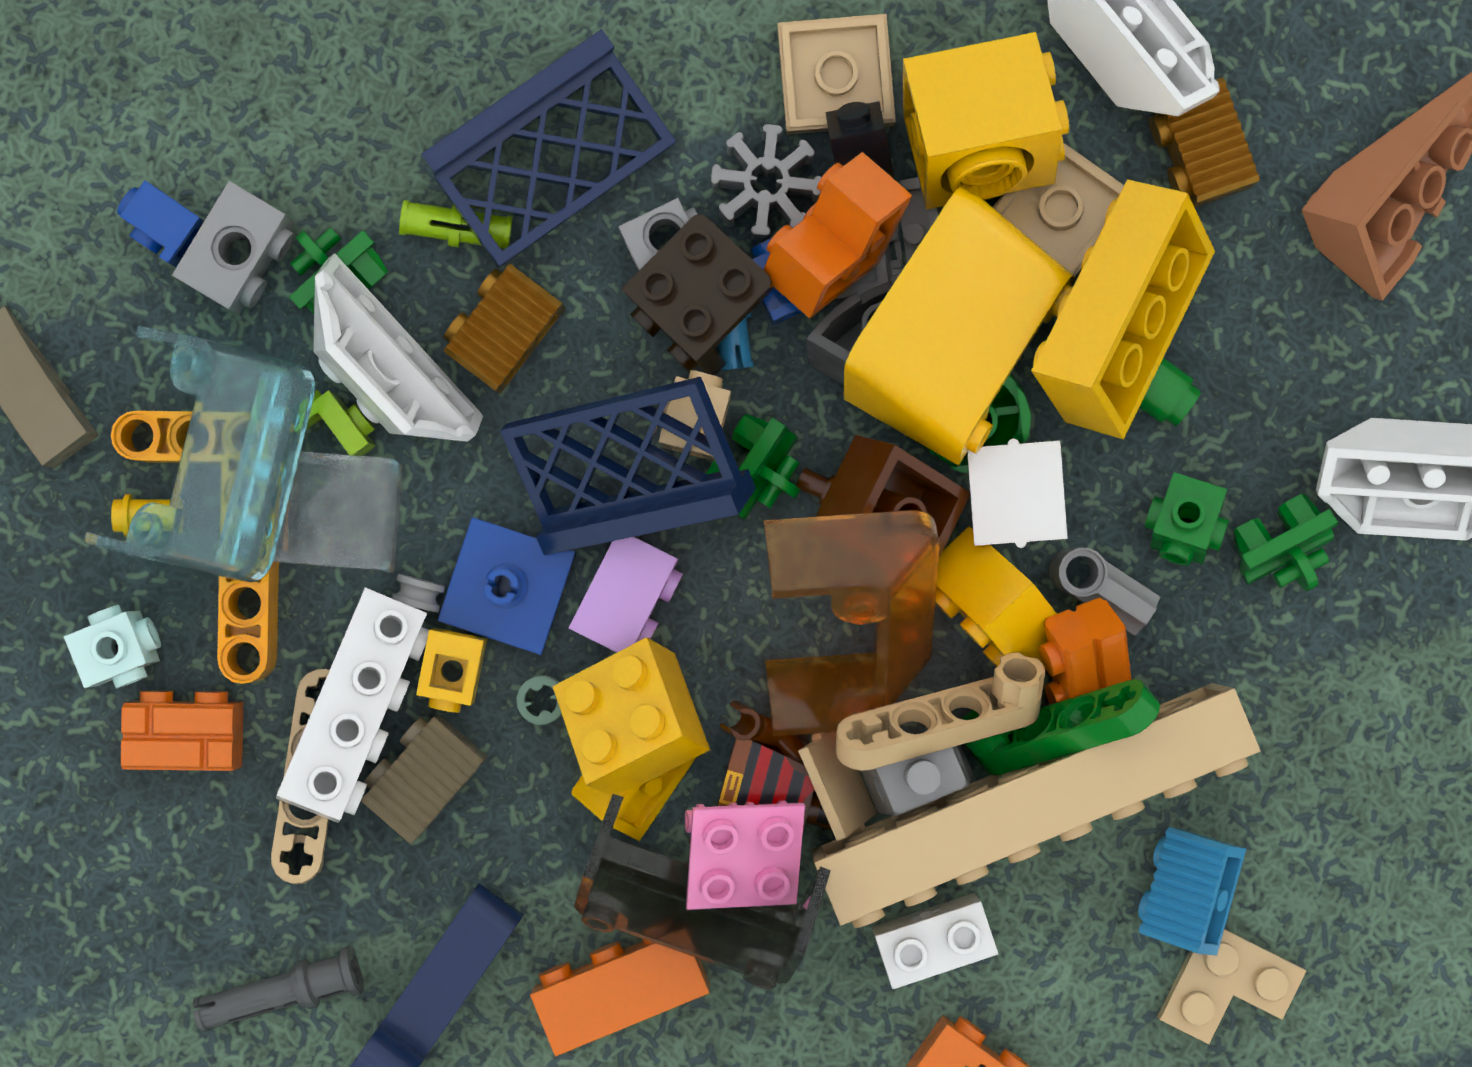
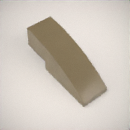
[0,306,99,468]

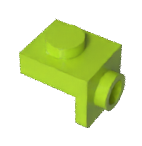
[285,390,376,459]

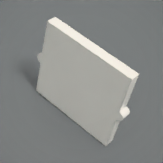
[967,439,1068,548]

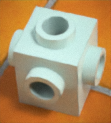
[64,605,161,689]

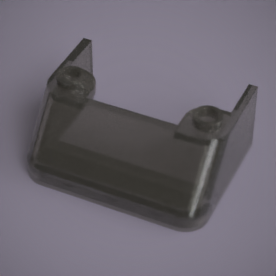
[574,794,831,989]

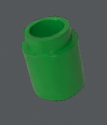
[1139,358,1201,426]

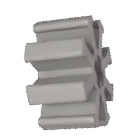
[711,124,821,242]

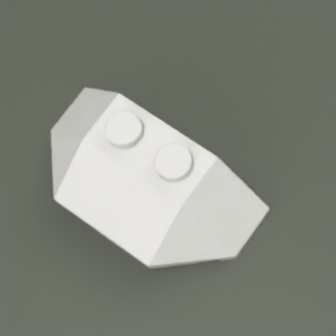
[1047,0,1220,116]
[314,253,483,442]
[1316,418,1472,541]

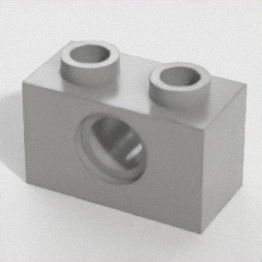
[172,181,295,315]

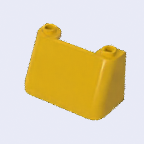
[844,187,1074,466]

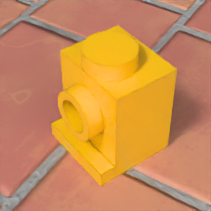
[416,628,488,713]

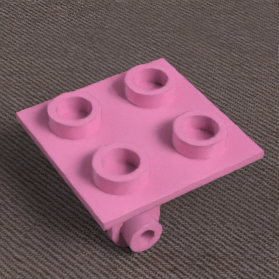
[685,800,805,910]

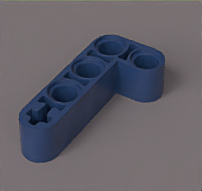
[350,883,524,1067]

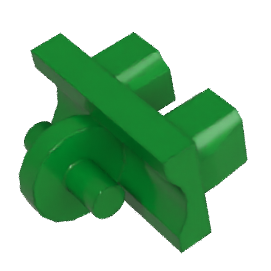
[289,227,389,314]
[706,414,801,519]
[1233,493,1338,592]

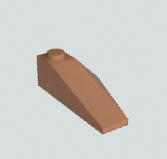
[1302,72,1472,301]

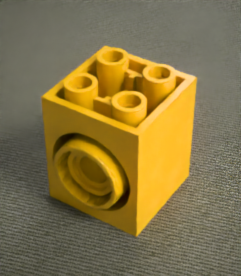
[903,32,1069,210]

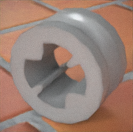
[391,574,446,613]

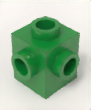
[1144,472,1229,566]

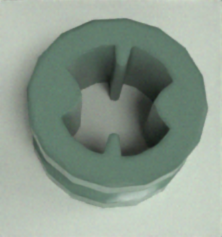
[516,675,562,725]

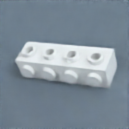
[276,588,429,823]

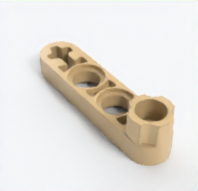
[836,652,1045,771]
[271,669,330,885]

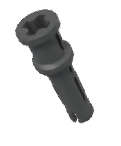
[193,946,364,1032]

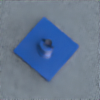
[437,517,577,655]

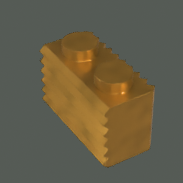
[1149,77,1260,207]
[443,264,566,394]

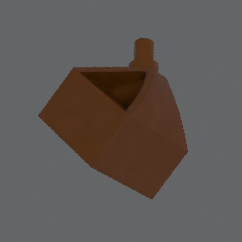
[796,435,971,592]

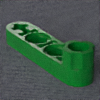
[961,679,1160,775]

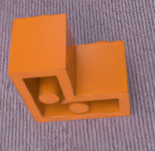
[763,152,912,319]

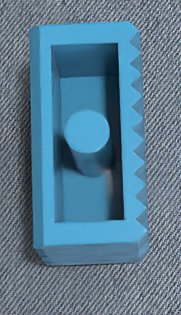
[1138,827,1246,956]

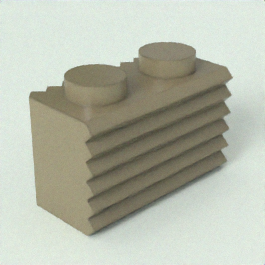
[361,714,488,844]

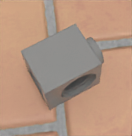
[618,198,697,271]

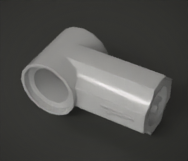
[1049,547,1161,636]

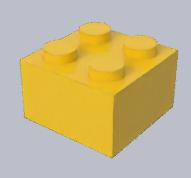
[552,637,710,798]

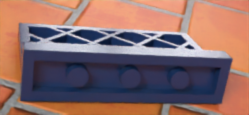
[420,29,677,268]
[500,376,756,555]

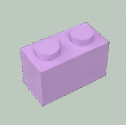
[569,537,683,652]

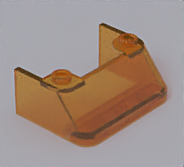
[764,510,940,736]

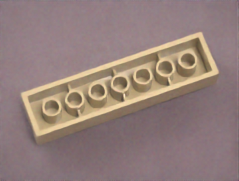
[811,683,1261,928]

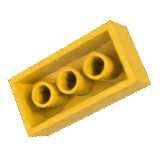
[1031,179,1215,440]

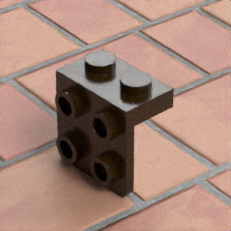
[621,214,773,376]

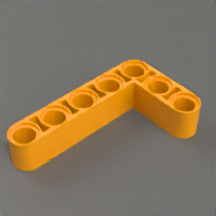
[111,411,281,684]

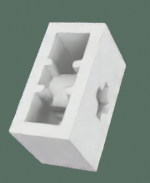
[872,893,998,989]

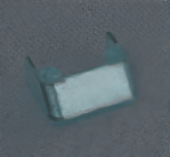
[84,326,315,582]

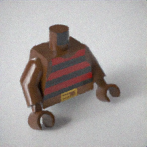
[686,700,832,868]

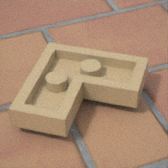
[1157,929,1306,1044]

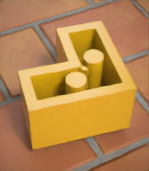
[929,526,1057,668]

